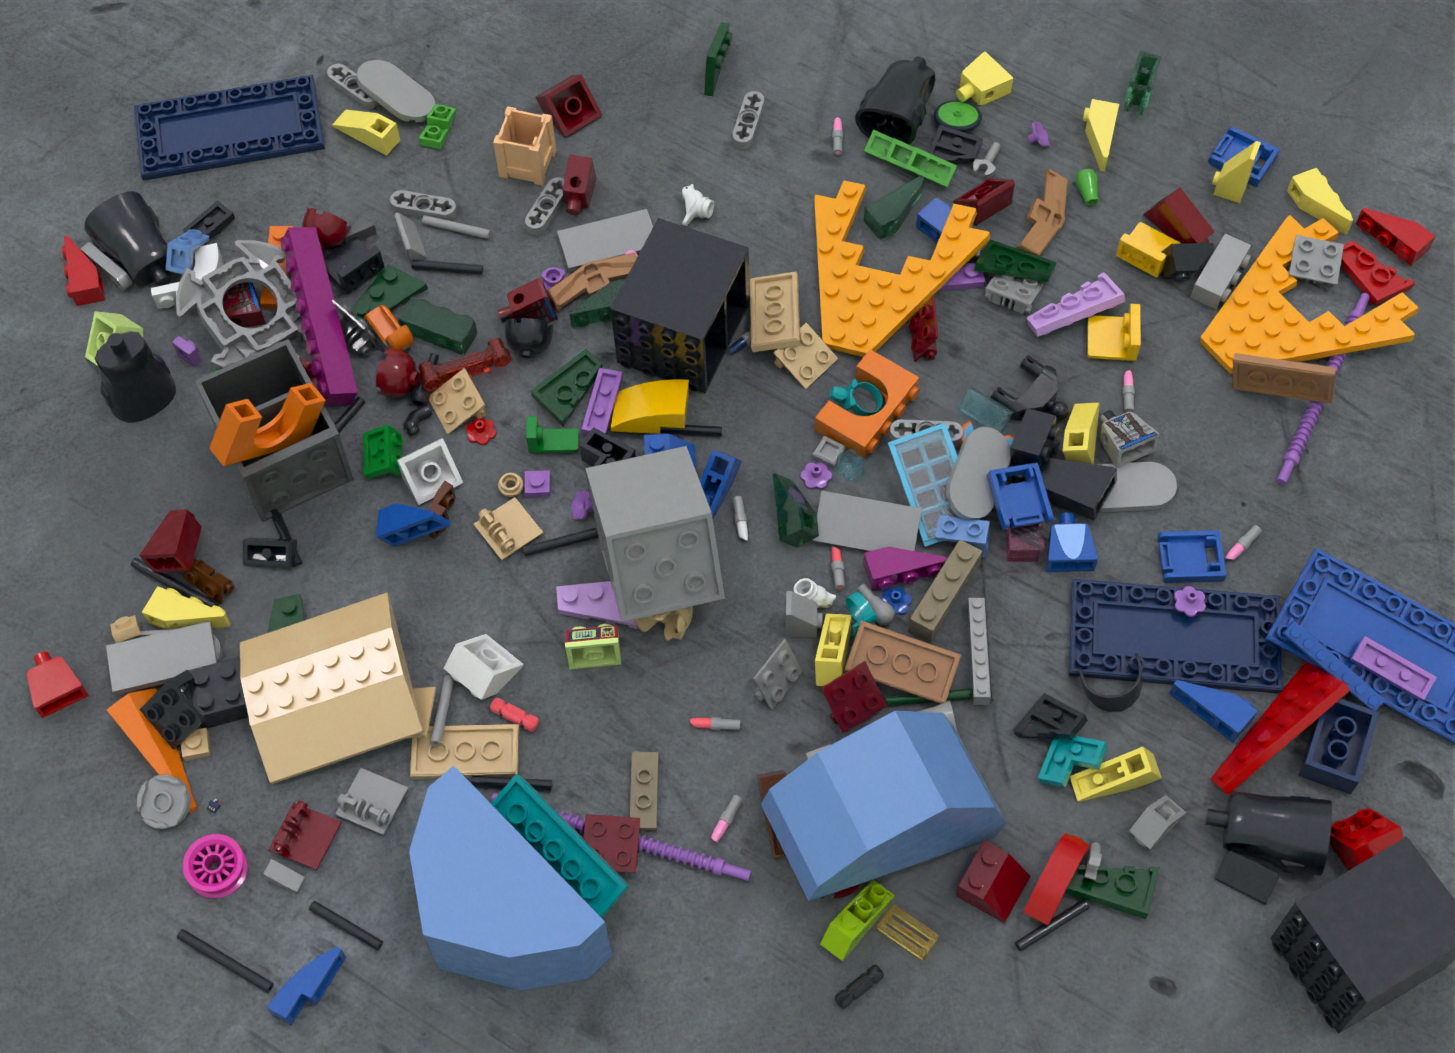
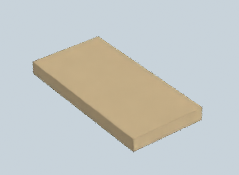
[750,272,800,352]
[410,724,520,780]

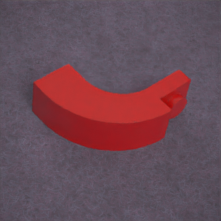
[1023,833,1090,925]

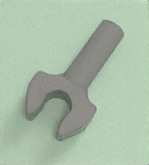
[972,142,1001,181]
[1084,842,1102,880]

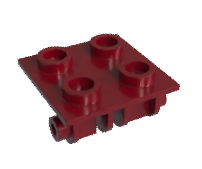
[909,296,938,362]
[821,661,887,733]
[268,801,342,870]
[584,814,640,873]

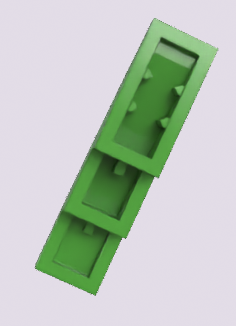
[864,130,957,187]

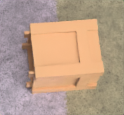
[493,106,556,186]

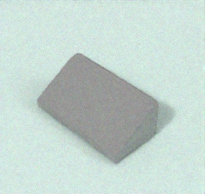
[394,213,427,263]

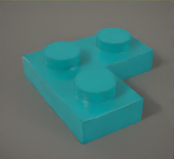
[1038,736,1108,788]

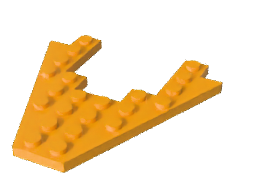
[814,181,990,357]
[1200,215,1419,374]

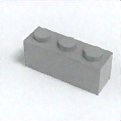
[1191,234,1251,310]

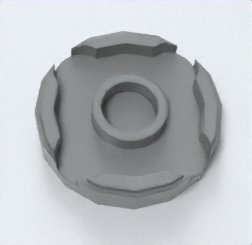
[137,775,191,829]

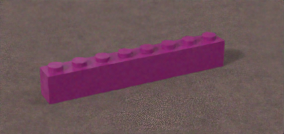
[281,227,358,406]

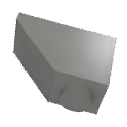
[785,591,822,638]
[1129,795,1187,849]

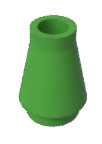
[1075,169,1099,206]

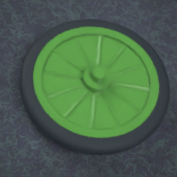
[934,100,982,132]

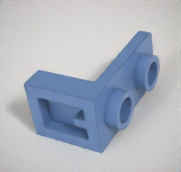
[166,229,209,274]
[935,515,991,558]

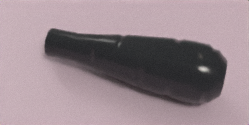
[409,353,439,406]

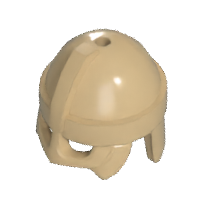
[635,606,693,641]

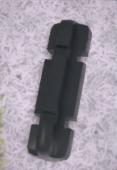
[835,964,884,1009]

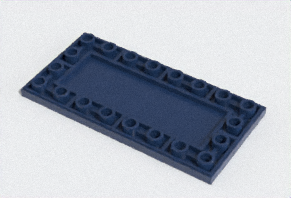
[134,75,325,181]
[1069,579,1282,694]

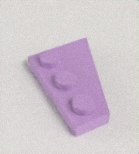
[556,581,638,629]

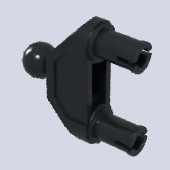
[990,355,1069,421]

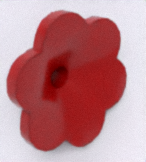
[466,418,496,445]

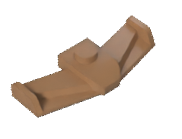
[1016,169,1068,256]
[548,253,637,312]

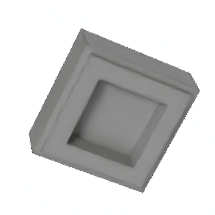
[812,436,846,469]

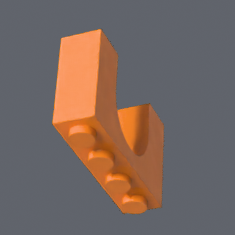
[815,349,920,460]
[209,383,326,466]

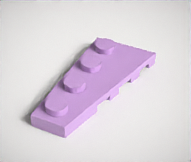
[1027,272,1126,337]

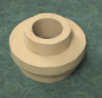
[498,473,523,497]

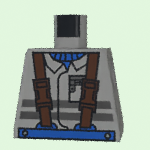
[1100,410,1159,468]

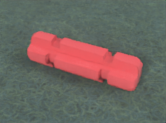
[490,697,539,732]

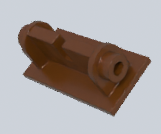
[183,559,234,604]

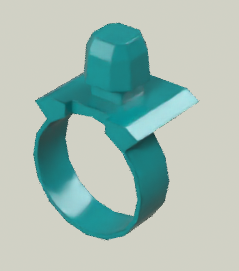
[829,379,883,416]
[845,591,878,640]

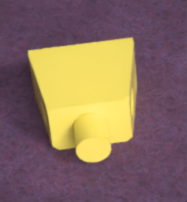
[956,52,1013,106]

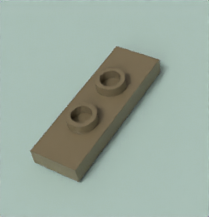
[630,752,659,831]

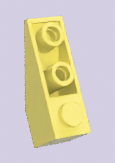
[332,110,400,156]
[1287,168,1353,235]
[1063,403,1100,464]
[142,586,231,630]

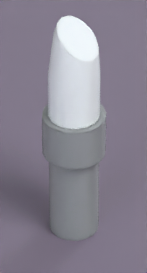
[733,496,748,541]

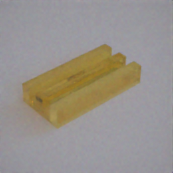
[877,904,939,960]

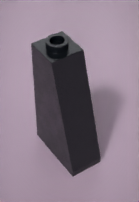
[1012,458,1117,521]

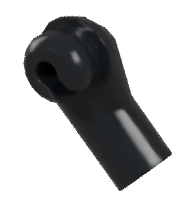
[403,404,432,436]

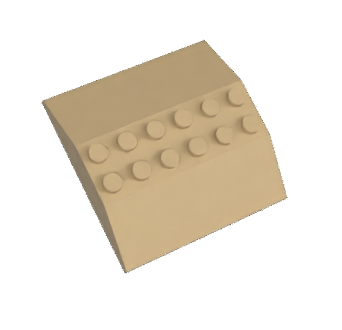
[240,592,424,784]

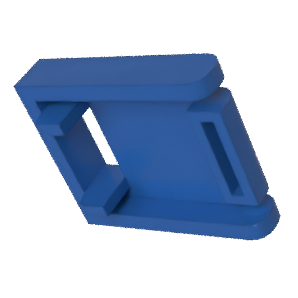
[1208,127,1280,187]
[987,462,1053,530]
[1157,530,1226,583]

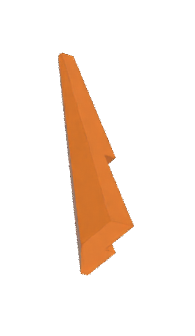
[106,688,198,814]

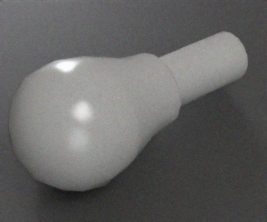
[858,584,895,625]

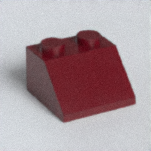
[535,74,602,137]
[956,840,1030,923]

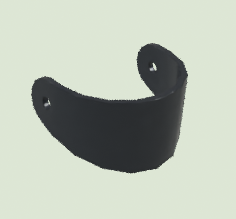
[1078,653,1143,712]

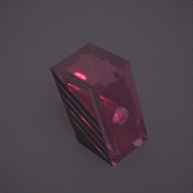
[1005,515,1045,562]

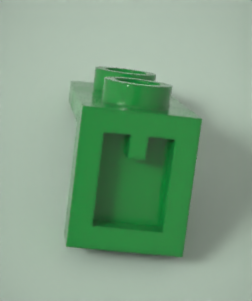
[526,416,579,453]

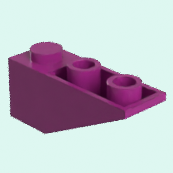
[863,547,947,591]

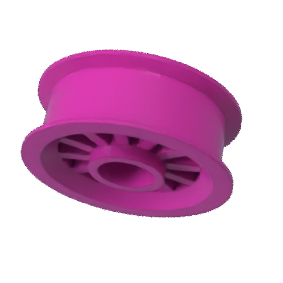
[183,834,248,899]

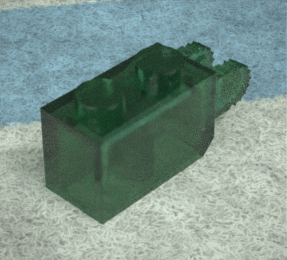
[1124,51,1162,115]

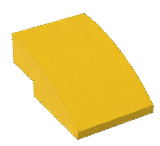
[611,379,689,434]

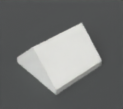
[397,438,463,505]

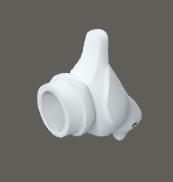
[682,184,714,226]
[794,578,836,608]

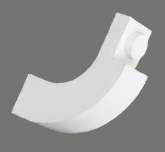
[151,243,223,309]

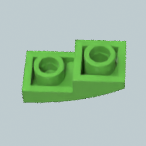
[419,104,456,150]

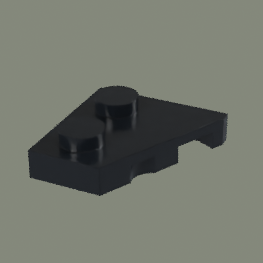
[928,125,983,164]
[1013,693,1088,740]

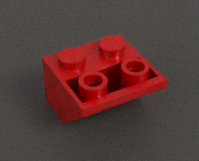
[1329,808,1403,870]

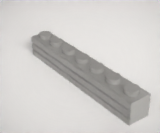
[967,598,991,705]

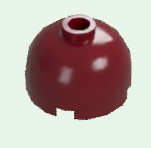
[302,208,351,251]
[376,348,420,398]

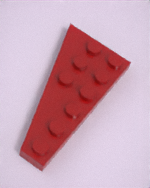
[1210,662,1350,795]

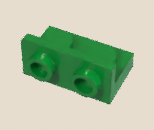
[363,424,403,480]

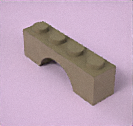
[908,540,982,644]

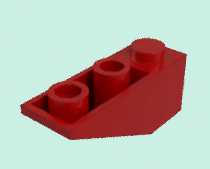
[1356,208,1435,266]
[61,236,105,306]

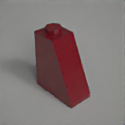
[1143,187,1214,244]
[139,509,202,573]

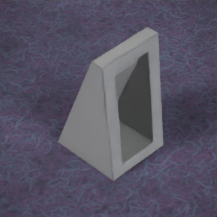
[263,859,305,893]

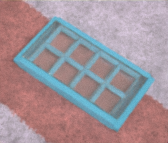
[888,423,980,547]

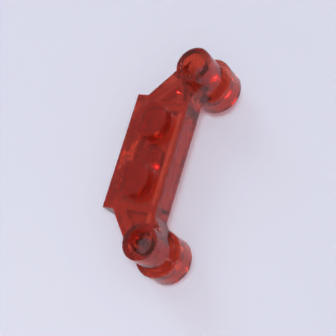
[418,338,512,391]

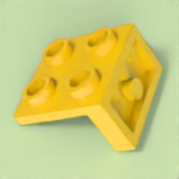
[1116,222,1180,278]
[1087,304,1141,361]

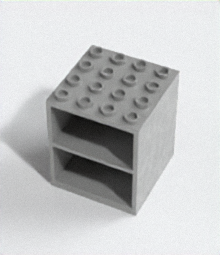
[585,446,725,622]

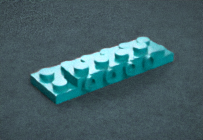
[491,774,630,919]

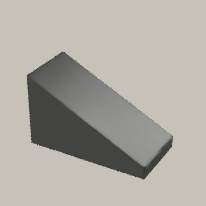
[344,217,377,244]

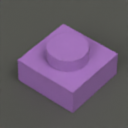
[172,336,201,367]
[525,470,551,498]

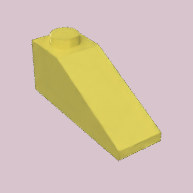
[1083,99,1119,172]
[1212,141,1261,203]
[815,614,852,686]
[1070,747,1162,802]

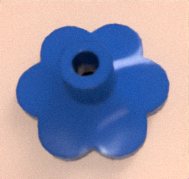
[880,587,912,616]

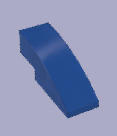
[267,947,346,1026]

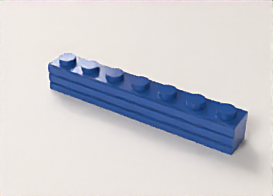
[1281,621,1385,711]

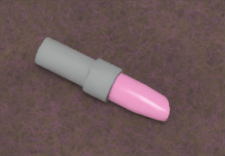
[832,117,844,156]
[1122,370,1135,413]
[1225,525,1262,560]
[711,795,743,842]

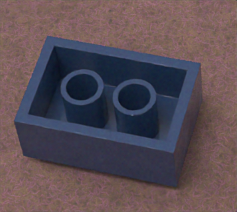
[1298,699,1379,794]

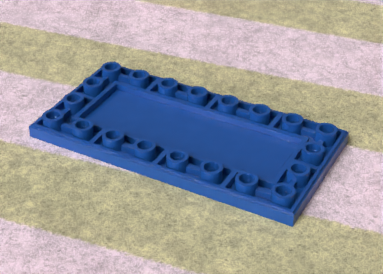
[1265,548,1455,744]

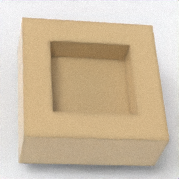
[110,615,141,643]
[181,728,211,761]

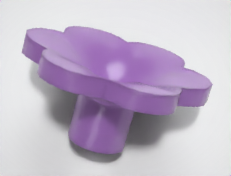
[1028,121,1050,147]
[800,463,832,489]
[571,490,594,520]
[1174,586,1206,617]

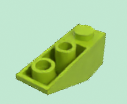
[820,880,895,961]

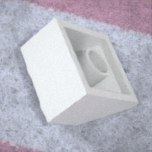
[443,634,524,700]

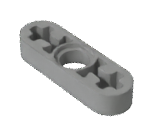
[327,64,380,109]
[732,91,764,149]
[525,177,565,235]
[390,190,457,221]
[80,242,133,292]
[890,419,963,447]

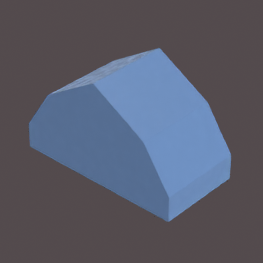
[761,711,1007,901]
[409,766,612,991]

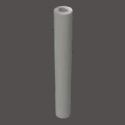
[422,215,491,239]
[430,675,454,747]

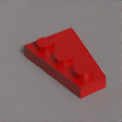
[1340,241,1415,306]

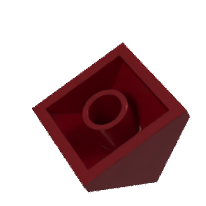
[953,178,1015,226]

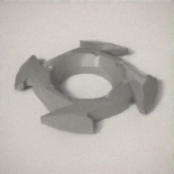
[176,240,307,368]

